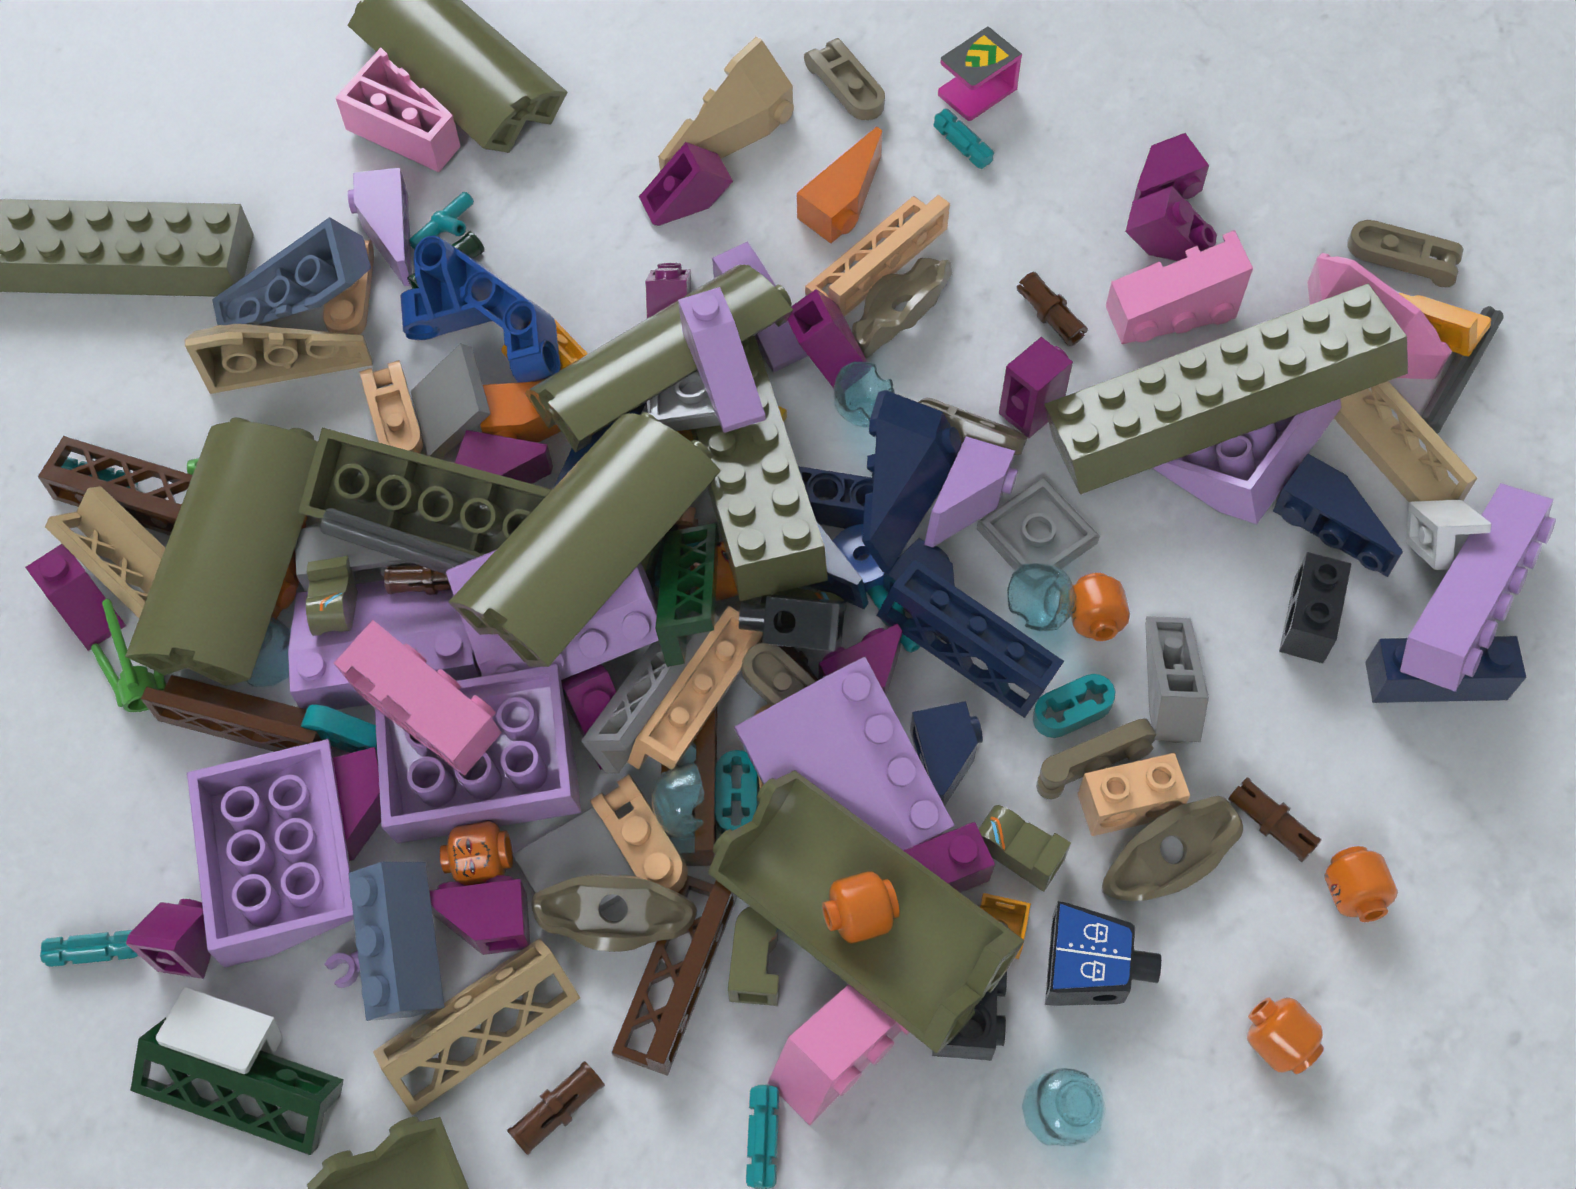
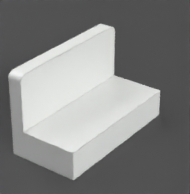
[1406,500,1491,570]
[156,987,283,1074]

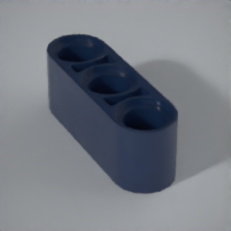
[798,466,873,529]

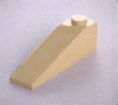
[658,37,794,171]
[185,324,373,394]

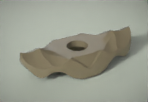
[852,258,952,358]
[1102,796,1243,901]
[531,874,697,952]

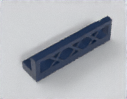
[876,559,1064,718]

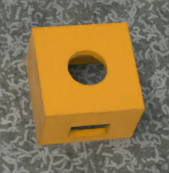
[980,893,1031,959]

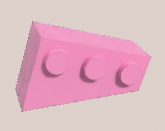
[336,47,461,172]
[1106,230,1253,344]
[334,620,502,776]
[768,984,910,1125]

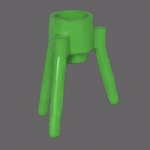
[91,599,166,712]

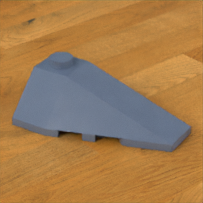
[212,217,371,325]

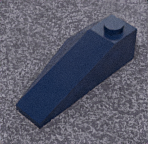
[862,390,961,572]

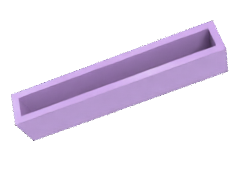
[1400,483,1556,692]

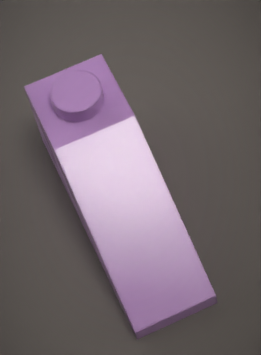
[348,168,412,286]
[678,287,766,433]
[924,436,1018,547]

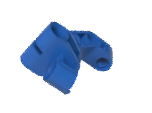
[400,235,561,383]

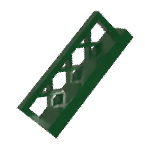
[655,523,719,667]
[130,1017,344,1155]

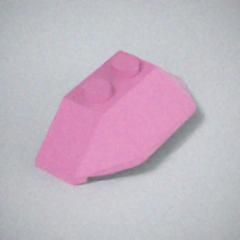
[1307,253,1452,379]

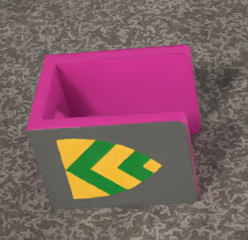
[938,26,1022,121]

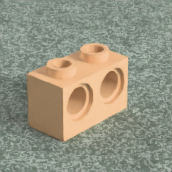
[1077,753,1190,837]

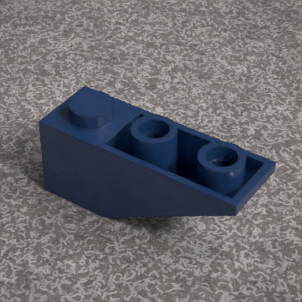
[1273,454,1403,577]

